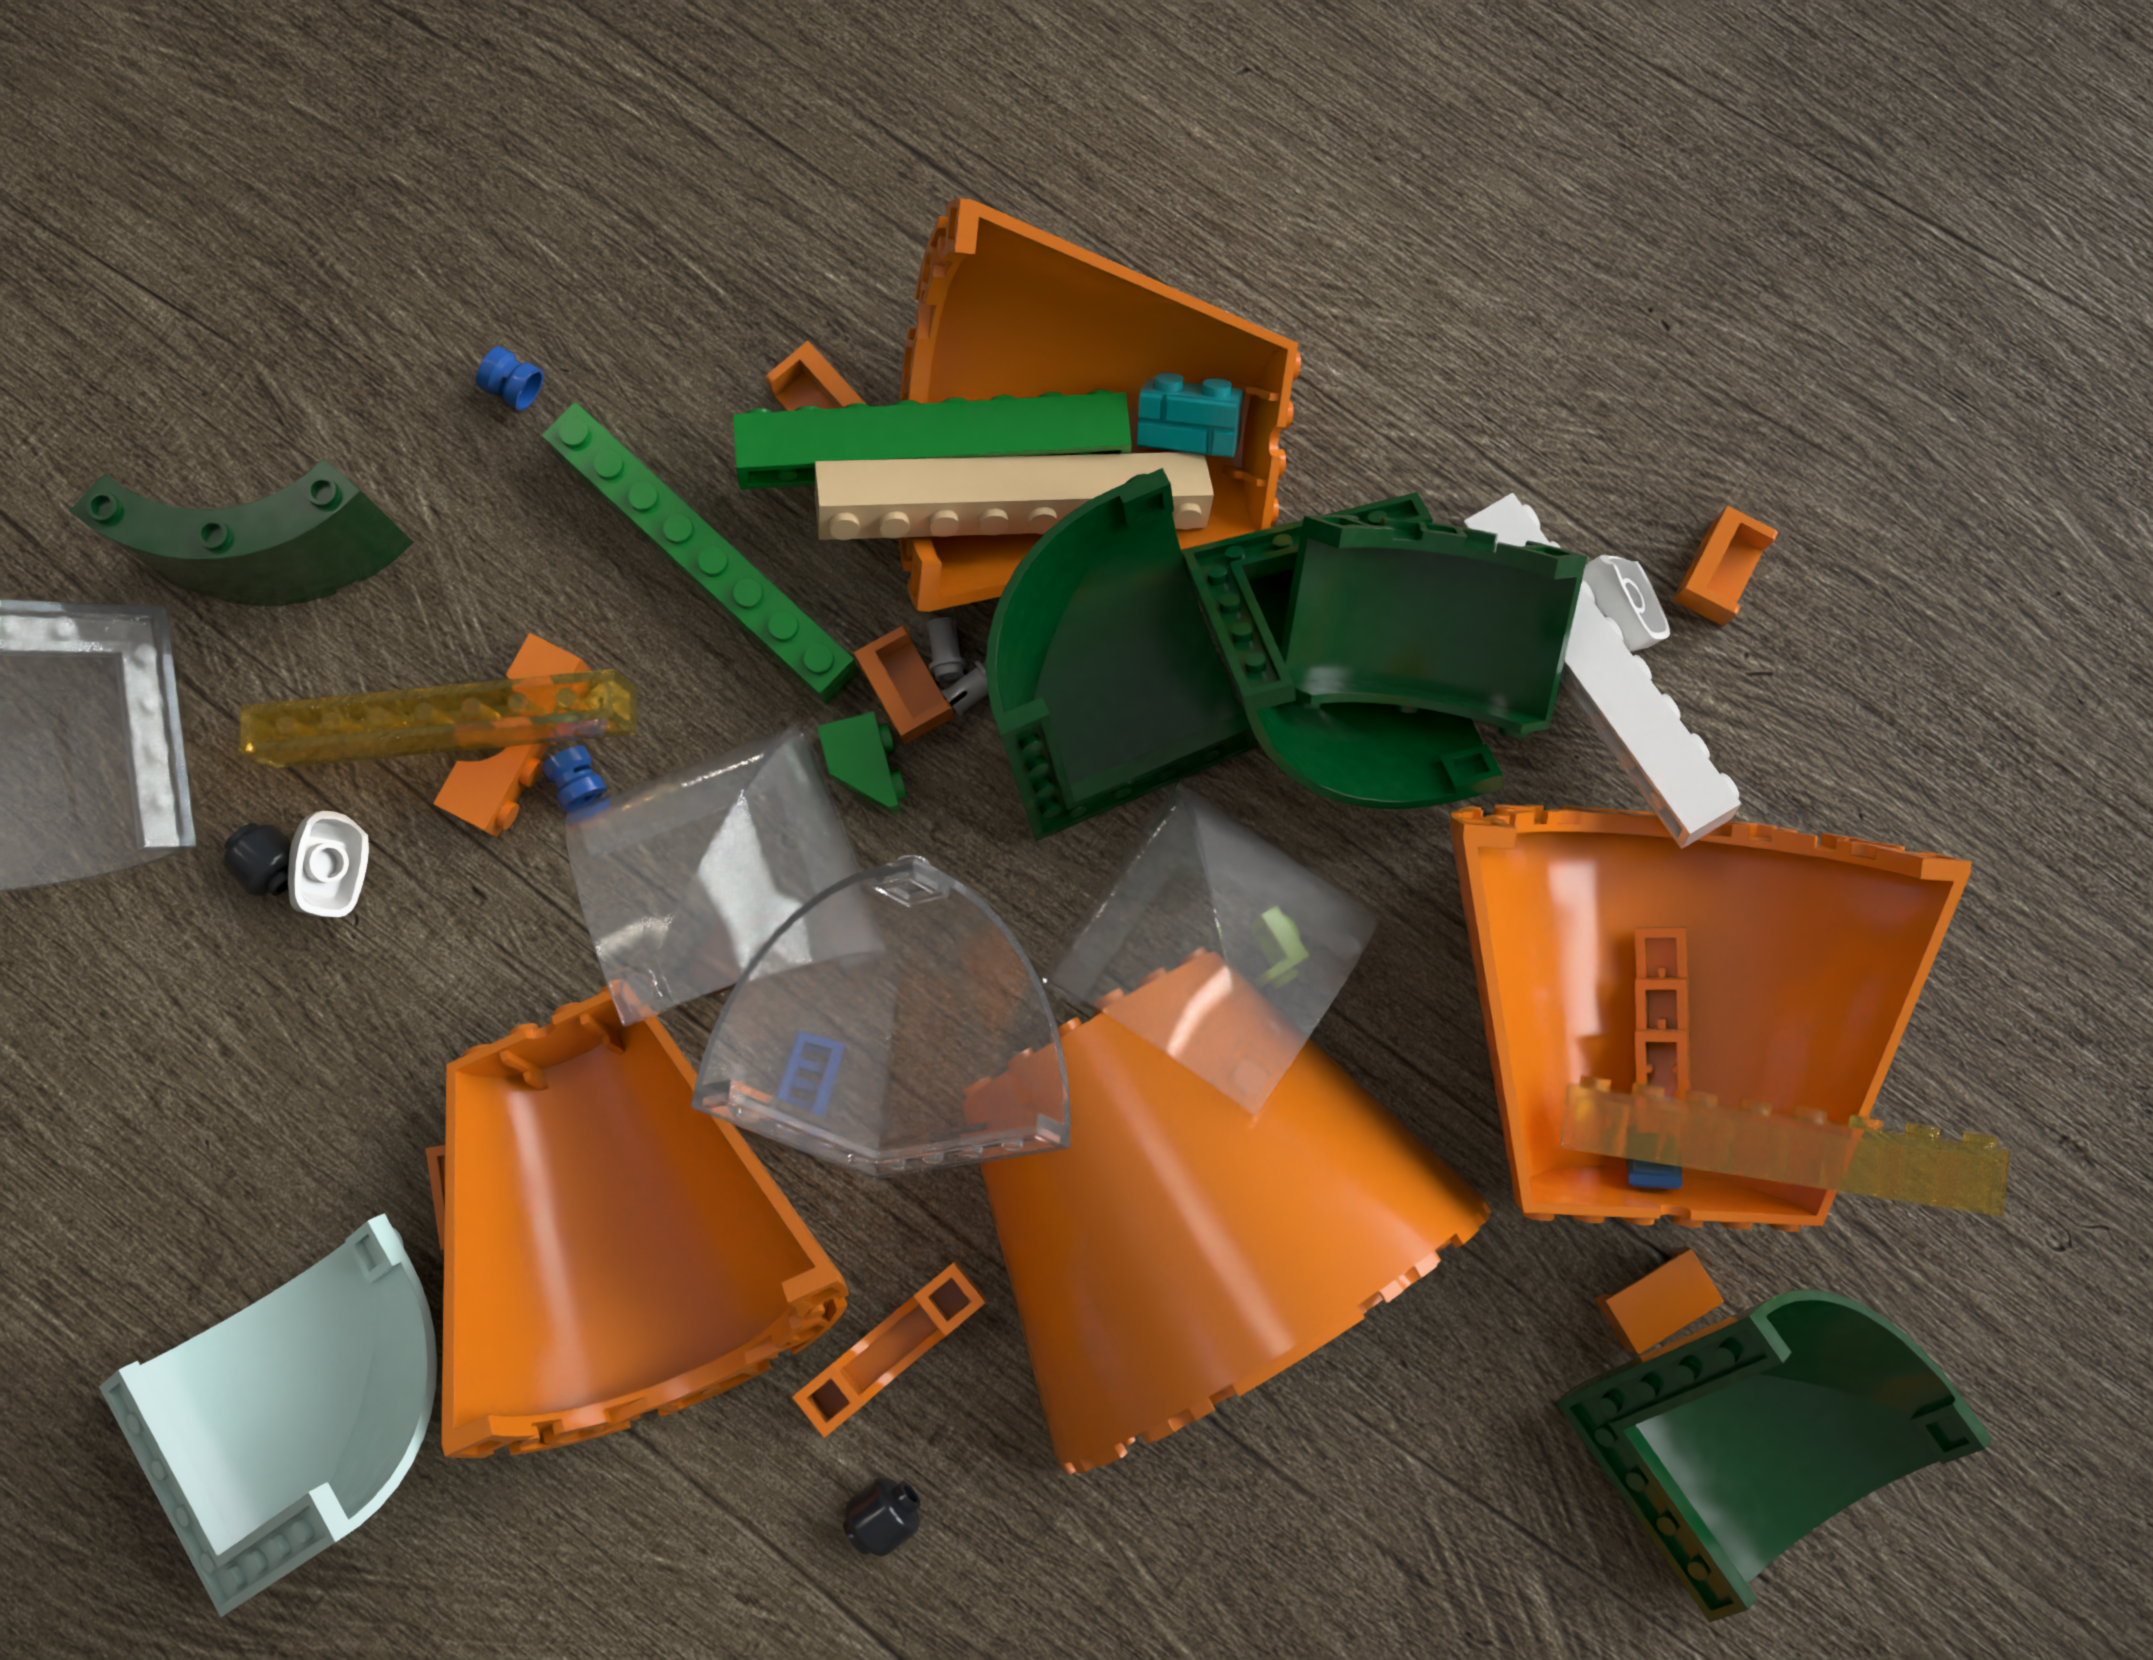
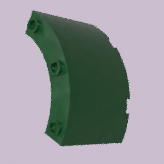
[69,458,414,606]
[1280,515,1587,738]

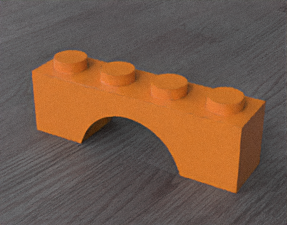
[433,633,591,838]
[792,1261,988,1438]

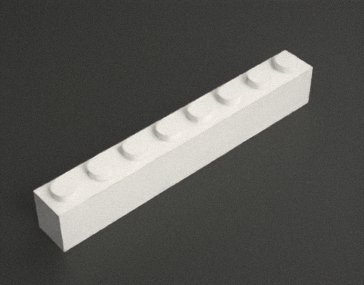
[1463,493,1741,849]

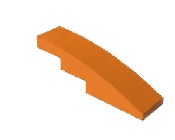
[1635,927,1691,1133]

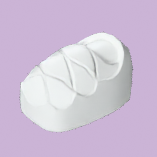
[1583,555,1670,652]
[288,811,369,917]

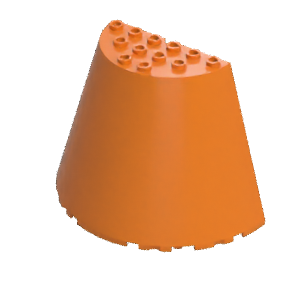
[1450,804,1972,1232]
[964,947,1492,1475]

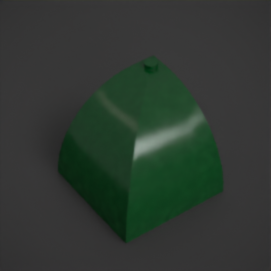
[986,468,1258,841]
[1182,492,1504,809]
[1556,1289,1992,1622]

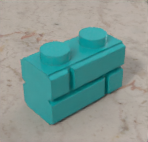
[1137,373,1244,458]

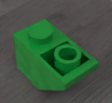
[817,711,907,815]

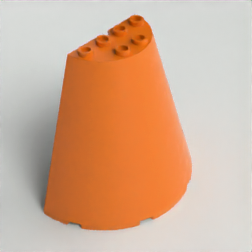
[899,198,1301,612]
[441,980,849,1458]

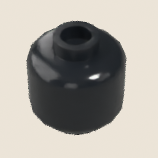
[223,823,291,896]
[843,1477,921,1557]

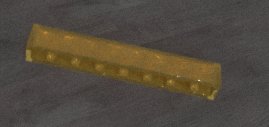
[238,669,637,768]
[1559,1075,2011,1217]

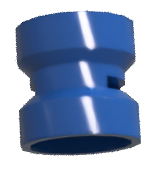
[476,346,544,411]
[541,745,608,812]

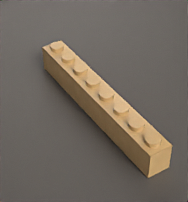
[814,452,1214,540]

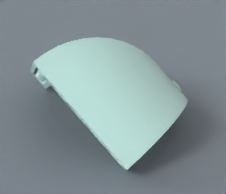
[99,1213,437,1617]

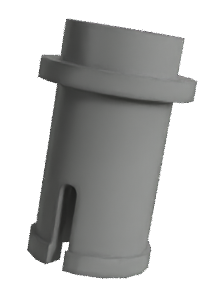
[926,617,967,682]
[941,660,988,716]

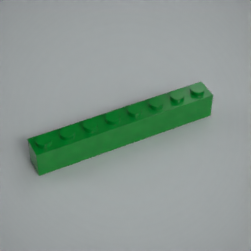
[733,389,1132,490]
[541,402,859,706]

